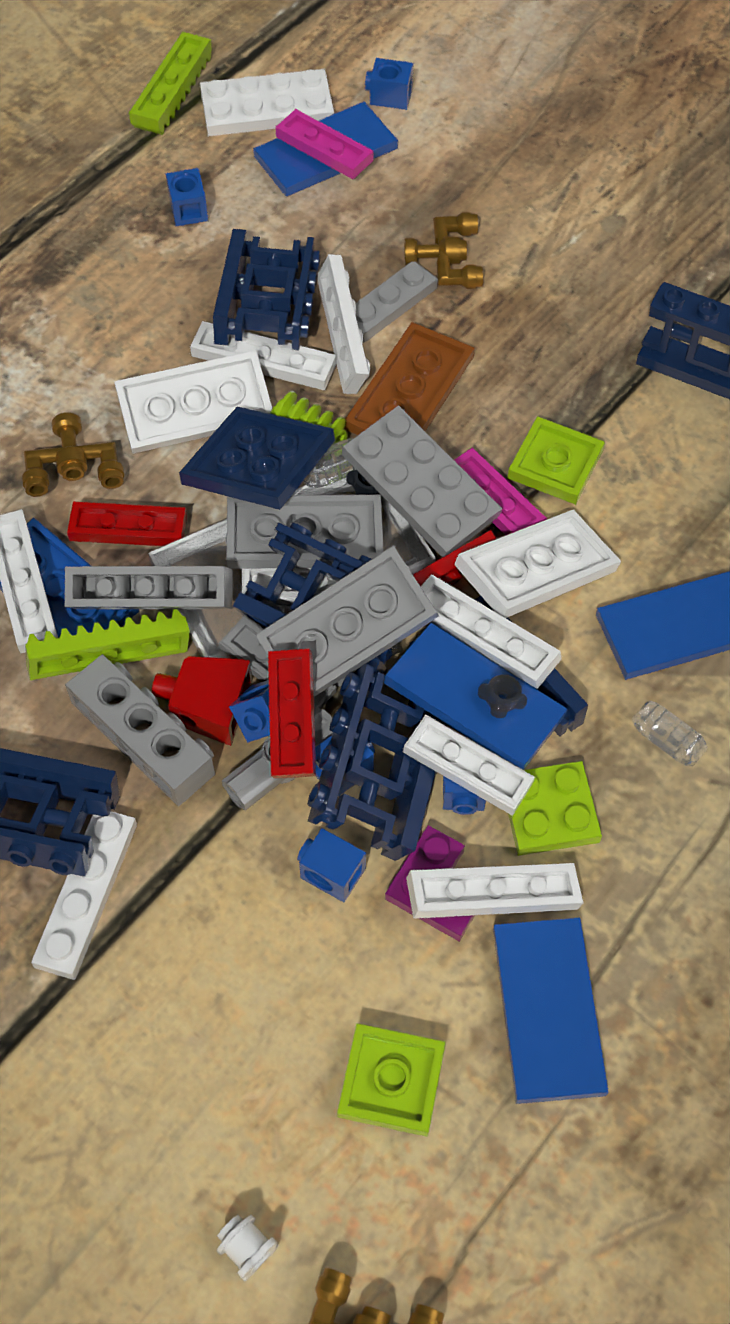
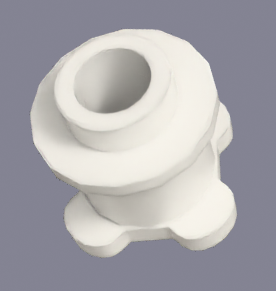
[217,1215,279,1281]

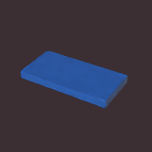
[253,102,398,197]
[0,518,139,638]
[596,571,730,680]
[384,623,568,770]
[493,918,609,1104]

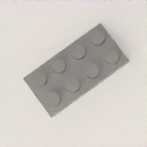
[342,405,502,557]
[226,495,383,569]
[256,545,439,697]

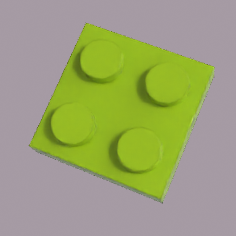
[507,416,605,505]
[508,761,602,856]
[337,1023,446,1137]

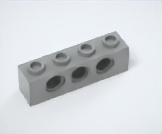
[65,566,233,609]
[65,654,215,807]

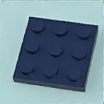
[179,407,335,510]

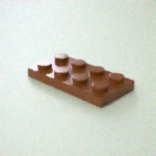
[344,322,475,435]

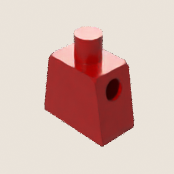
[152,656,252,746]

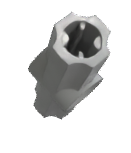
[222,707,333,811]

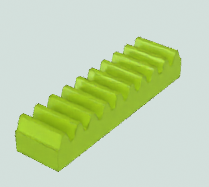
[129,31,212,135]
[25,609,190,680]

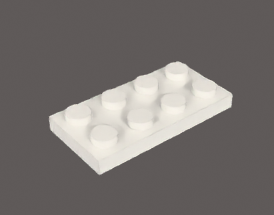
[200,69,334,136]
[114,350,272,454]
[454,509,621,618]

